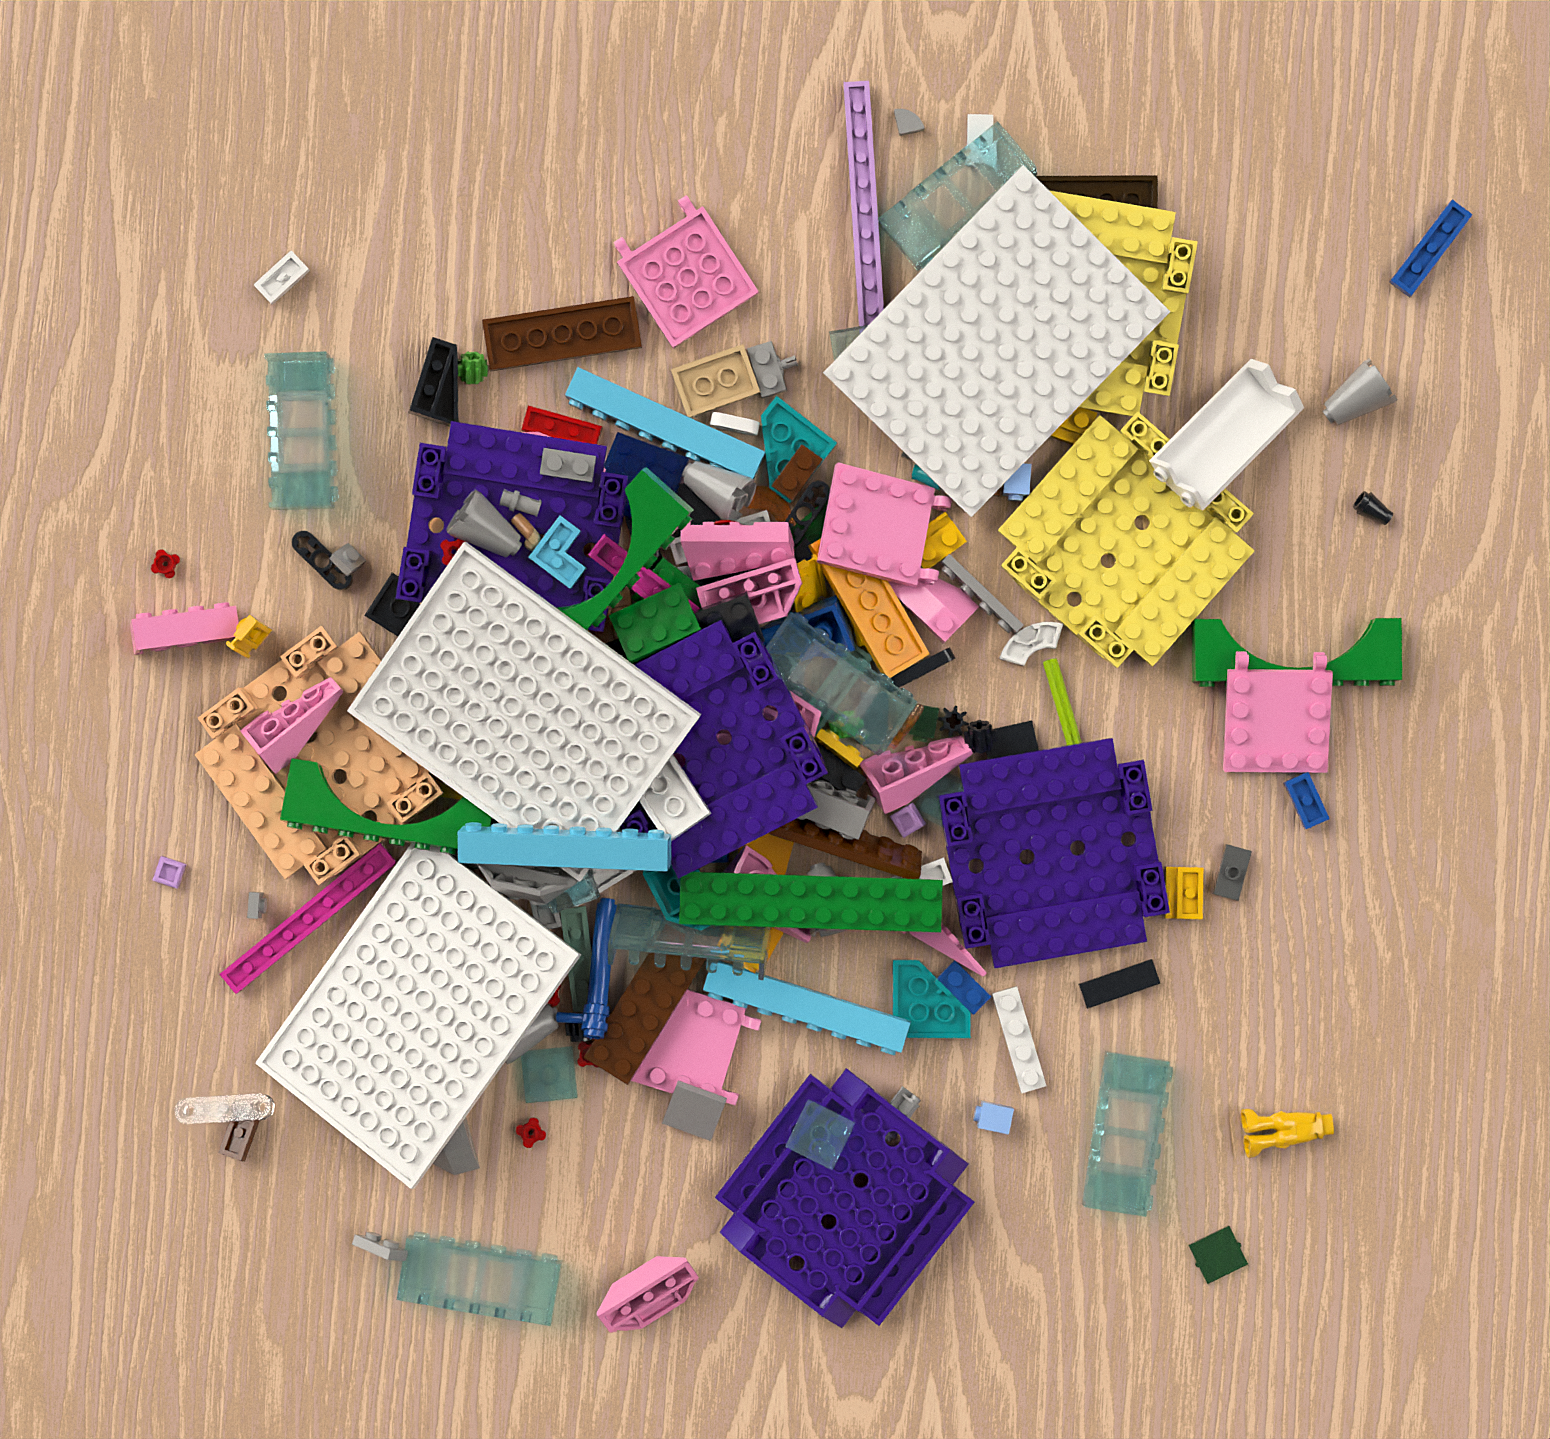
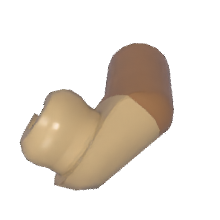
[511,513,542,551]

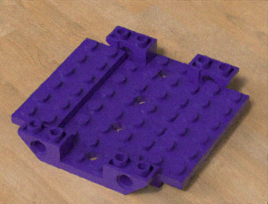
[396,421,628,632]
[620,620,828,879]
[939,738,1170,969]
[715,1068,975,1328]

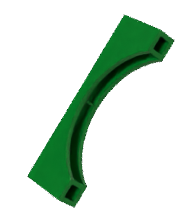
[556,467,694,631]
[1191,618,1402,687]
[280,758,495,855]

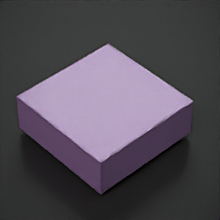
[890,802,926,838]
[152,856,187,889]

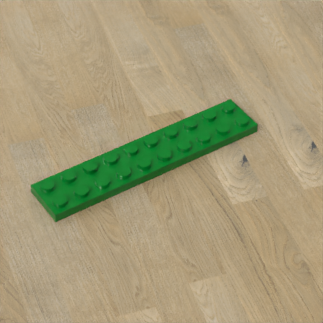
[679,872,943,933]

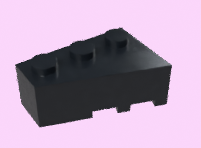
[408,337,459,427]

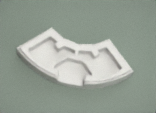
[999,622,1063,666]

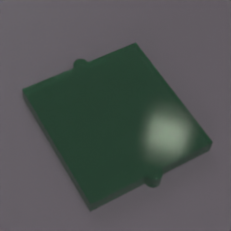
[1188,1225,1248,1284]

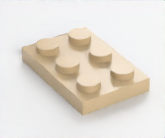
[671,344,760,418]

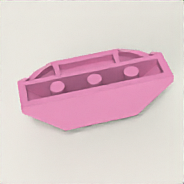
[696,558,802,625]
[597,1256,699,1333]

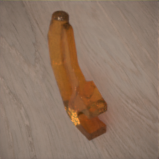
[746,486,794,524]
[885,703,924,749]

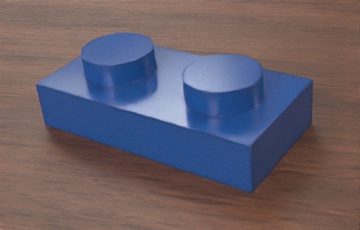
[1283,772,1330,829]
[937,960,991,1015]

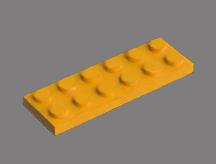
[808,539,930,680]

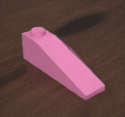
[901,923,987,976]

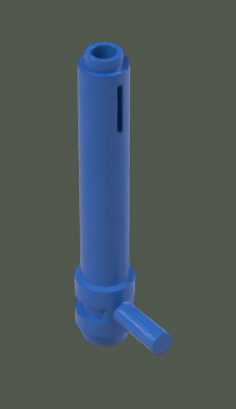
[556,898,617,1039]

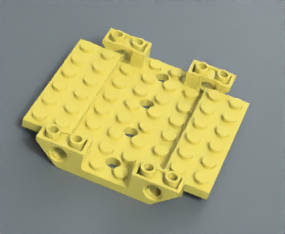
[1050,191,1198,417]
[998,411,1254,668]

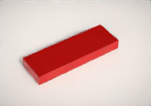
[521,405,602,445]

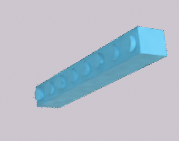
[565,367,765,479]
[458,822,671,871]
[703,959,911,1055]

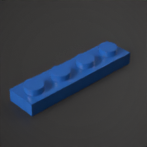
[1389,199,1473,298]

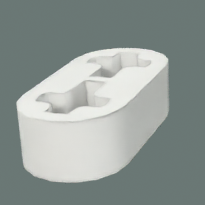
[710,412,760,436]

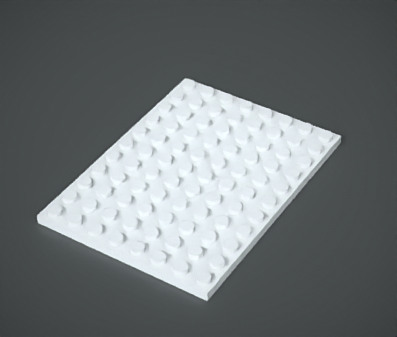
[823,165,1170,517]
[347,542,701,882]
[256,843,581,1189]

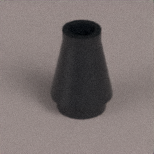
[1353,491,1393,525]

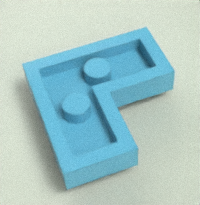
[529,516,587,589]

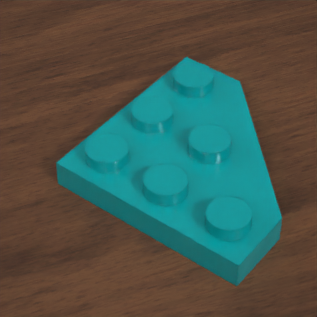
[761,396,837,504]
[893,960,971,1038]

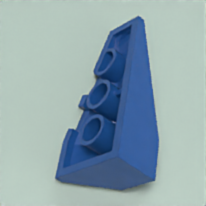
[761,595,855,660]

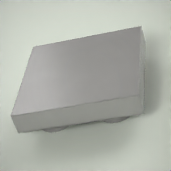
[662,1080,727,1141]

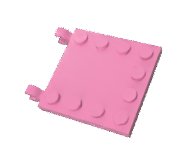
[614,195,759,349]
[817,462,952,587]
[1223,651,1333,773]
[631,989,761,1105]

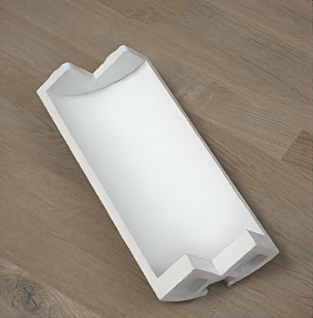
[1149,359,1304,511]

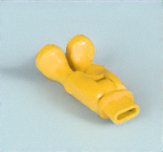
[1241,1109,1334,1158]

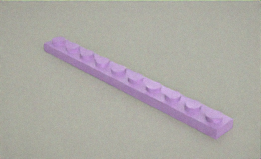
[843,81,884,335]

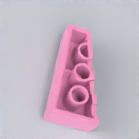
[681,522,794,581]
[130,602,239,655]

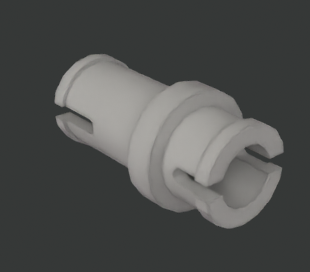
[499,489,542,517]

